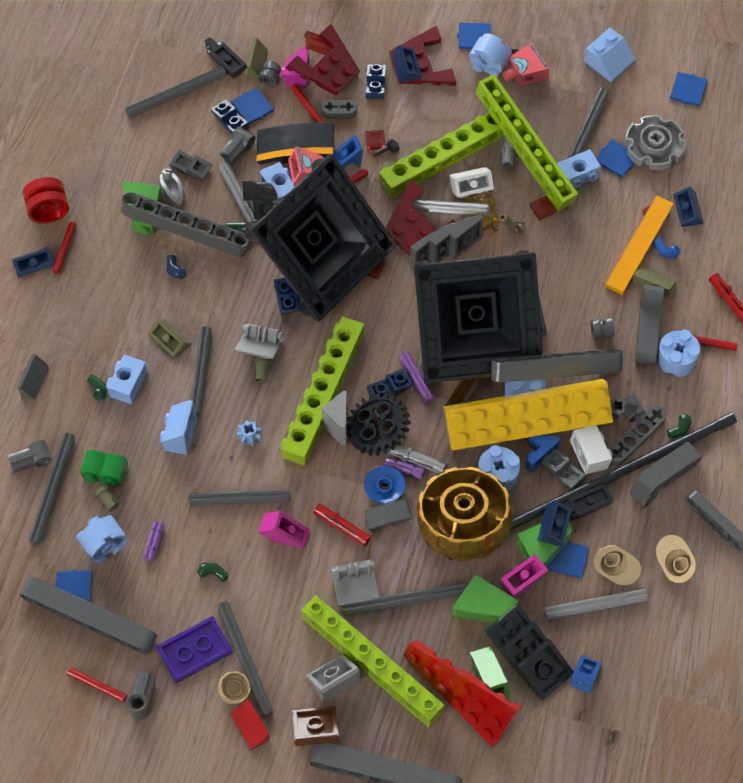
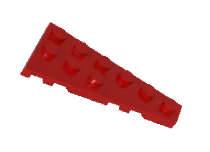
[403,639,522,748]

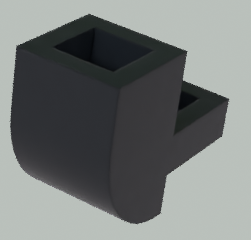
[243,181,278,219]

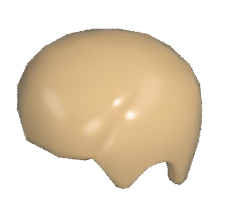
[218,671,251,704]

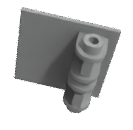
[234,323,284,359]
[330,559,379,606]

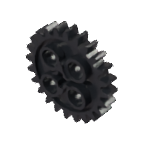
[346,393,411,456]

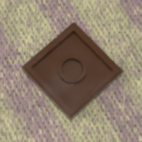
[292,706,339,746]

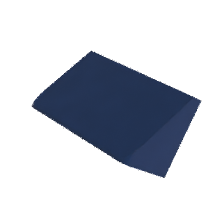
[392,45,422,82]
[673,187,704,227]
[12,247,55,278]
[537,500,572,547]

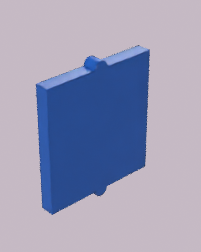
[457,23,491,49]
[670,72,707,106]
[231,87,274,124]
[596,139,634,177]
[546,542,589,578]
[56,569,92,602]

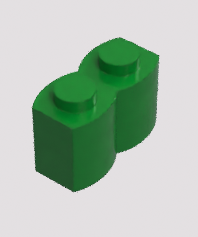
[80,450,128,487]

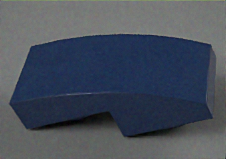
[366,64,386,99]
[211,100,249,134]
[273,278,300,315]
[367,369,413,398]

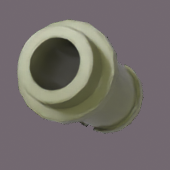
[253,357,270,383]
[95,485,120,512]

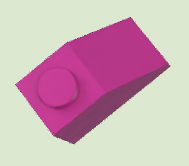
[281,46,309,87]
[258,511,310,548]
[501,554,548,599]

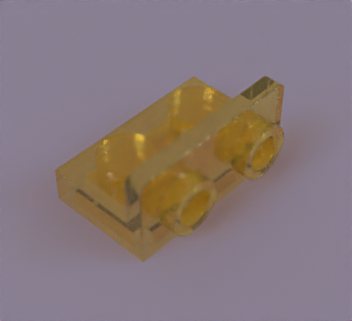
[465,191,499,232]

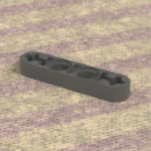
[610,406,666,466]
[684,490,743,553]

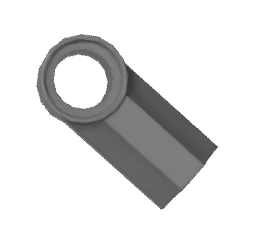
[220,127,256,164]
[611,395,646,422]
[8,440,52,473]
[128,672,156,720]

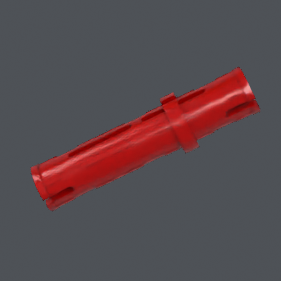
[708,273,743,325]
[313,503,372,547]

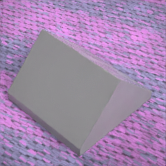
[321,391,348,446]
[306,654,360,704]

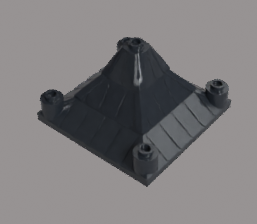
[244,154,397,322]
[413,250,543,384]

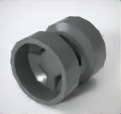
[258,61,281,87]
[590,317,615,340]

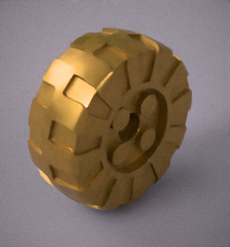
[417,467,513,561]

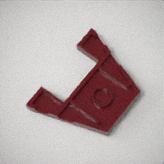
[286,24,360,96]
[389,26,457,86]
[385,179,456,256]

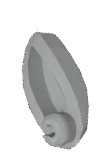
[159,168,184,209]

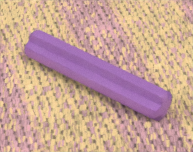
[400,351,434,403]

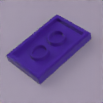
[156,616,233,684]

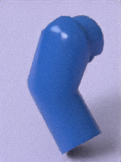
[653,238,681,259]

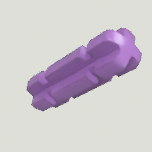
[384,457,424,479]
[143,521,164,561]

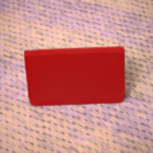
[230,699,270,750]

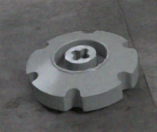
[625,115,686,170]

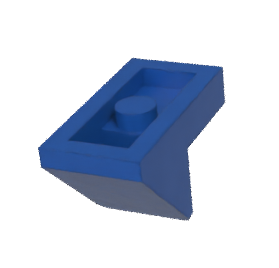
[335,135,364,169]
[526,435,561,473]
[571,655,602,693]

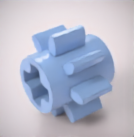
[237,420,262,446]

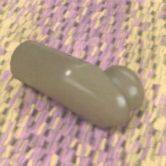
[499,213,525,233]

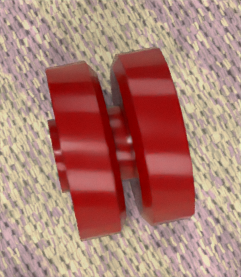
[22,177,69,224]

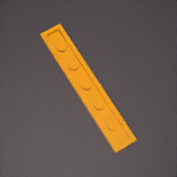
[605,196,674,295]

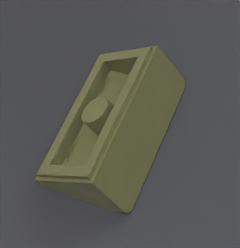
[247,38,268,79]
[632,266,676,297]
[148,318,191,358]

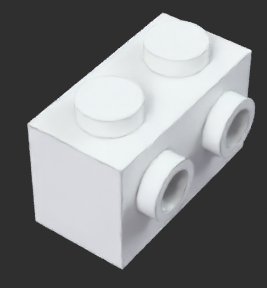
[449,167,494,198]
[570,425,612,475]

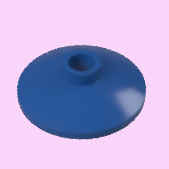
[364,466,405,504]

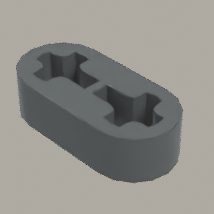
[322,100,357,119]

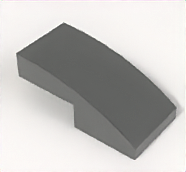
[169,150,213,180]
[541,449,586,490]
[364,499,412,532]

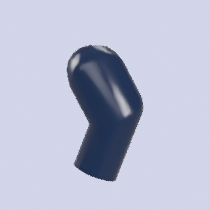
[166,255,186,279]

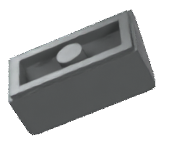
[17,354,49,400]

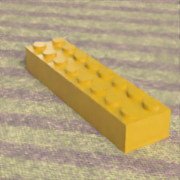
[443,379,613,451]

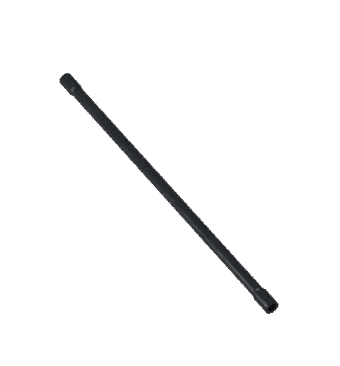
[448,412,737,561]

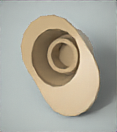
[656,535,696,583]
[594,545,641,585]

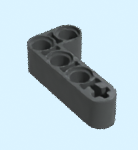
[635,285,664,366]
[629,442,703,508]

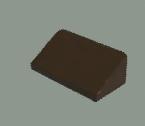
[443,379,480,410]

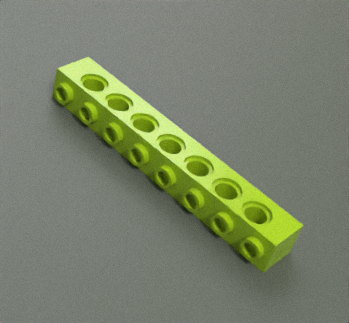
[475,74,578,212]
[379,112,504,199]
[280,316,365,466]
[301,595,444,729]

